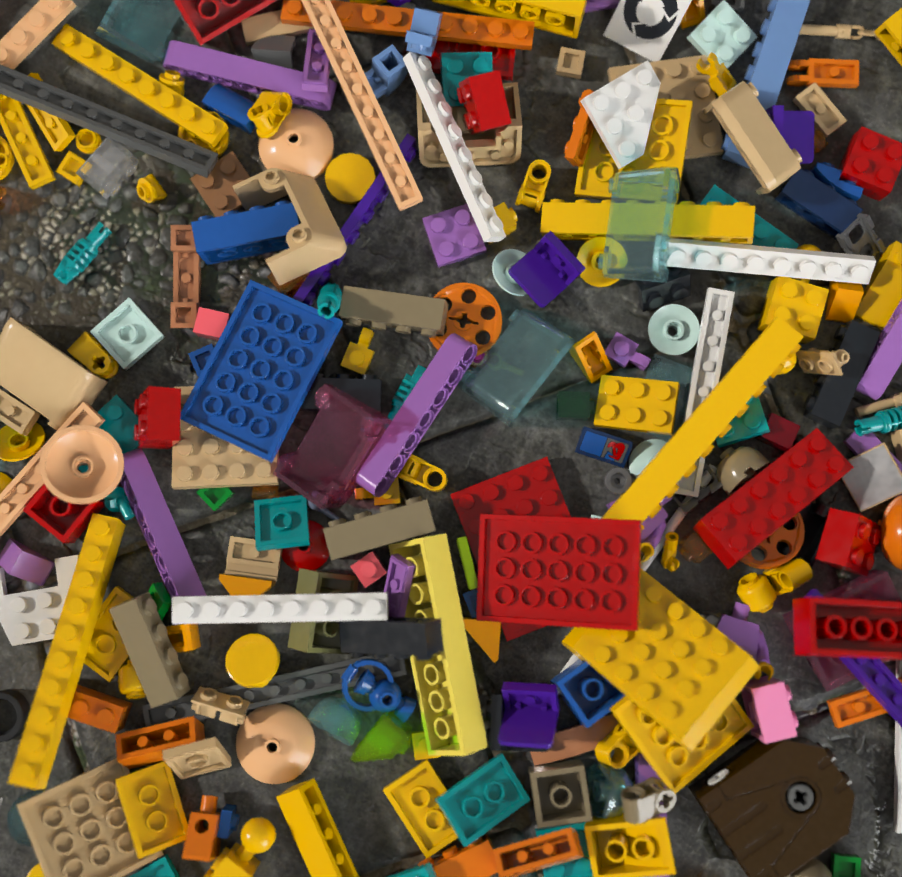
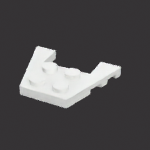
[0,555,79,646]

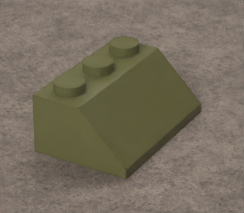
[288,568,359,654]

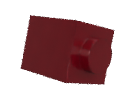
[755,413,801,452]

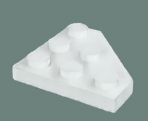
[580,60,661,169]

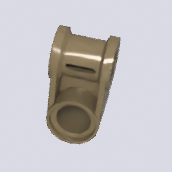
[621,777,676,824]

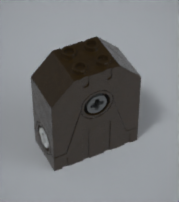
[688,736,855,877]

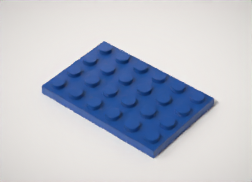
[180,280,343,463]

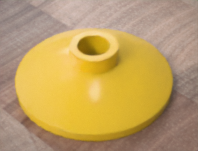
[576,236,628,287]
[0,423,45,462]

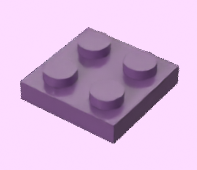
[422,204,487,268]

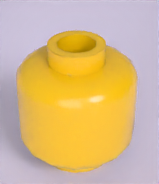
[737,572,777,613]
[118,659,146,699]

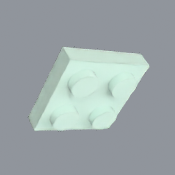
[686,0,757,68]
[90,298,165,371]

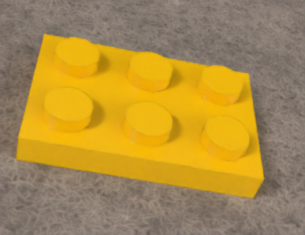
[593,375,680,435]
[84,586,134,682]
[383,759,458,859]
[114,761,188,859]

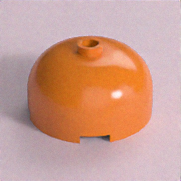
[878,495,902,570]

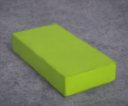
[456,536,478,590]

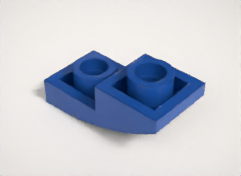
[810,162,864,201]

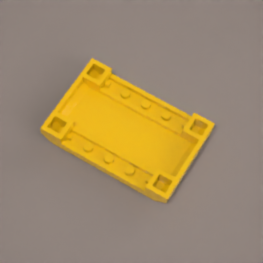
[562,568,760,753]

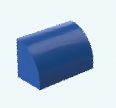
[202,83,255,134]

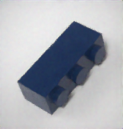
[775,169,863,241]

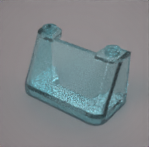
[94,0,180,64]
[598,167,681,283]
[460,307,576,427]

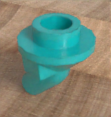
[104,486,135,520]

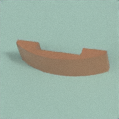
[171,225,201,328]
[530,712,619,766]

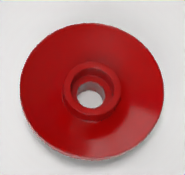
[281,520,330,571]

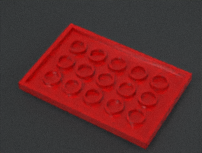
[450,457,571,641]
[476,514,641,631]

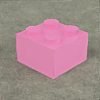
[741,676,798,744]

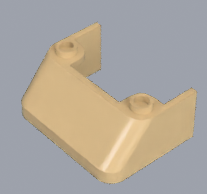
[702,81,802,195]
[233,168,347,286]

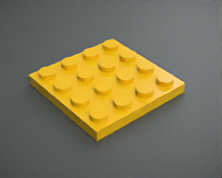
[575,98,693,204]
[610,695,754,794]

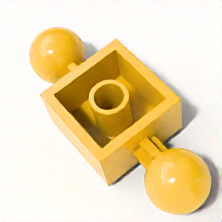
[757,244,829,375]
[204,817,276,877]

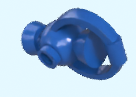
[341,658,417,722]

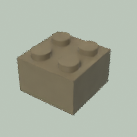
[528,759,592,828]

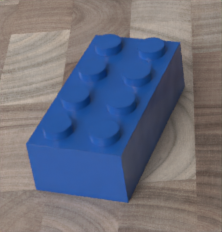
[191,201,301,265]
[550,659,625,728]

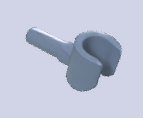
[308,494,339,521]

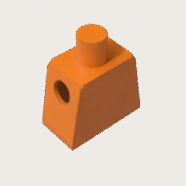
[182,795,221,862]

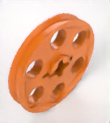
[429,283,502,357]
[740,513,805,569]

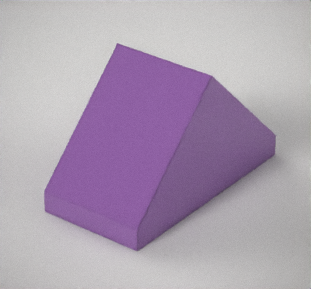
[0,538,55,586]

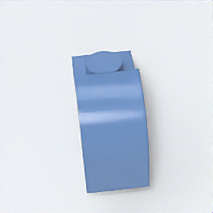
[405,7,443,57]
[365,44,408,99]

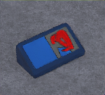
[574,426,633,468]

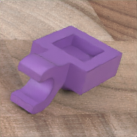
[605,332,651,371]

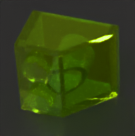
[350,711,413,762]

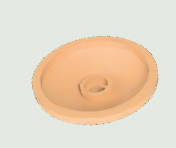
[258,108,334,179]
[39,425,124,504]
[236,703,315,784]

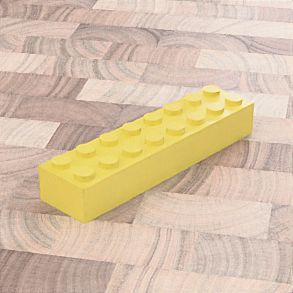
[388,533,488,756]

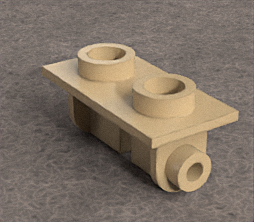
[796,348,850,376]
[191,686,251,726]

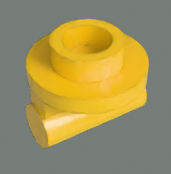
[159,70,185,96]
[136,174,167,203]

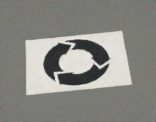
[603,0,692,62]

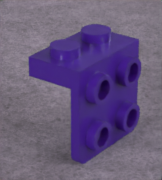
[765,105,815,164]
[508,231,586,308]
[498,682,560,748]

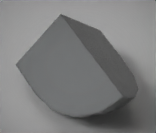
[250,35,296,70]

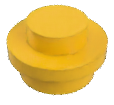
[75,128,102,154]

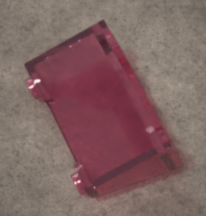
[273,384,392,509]

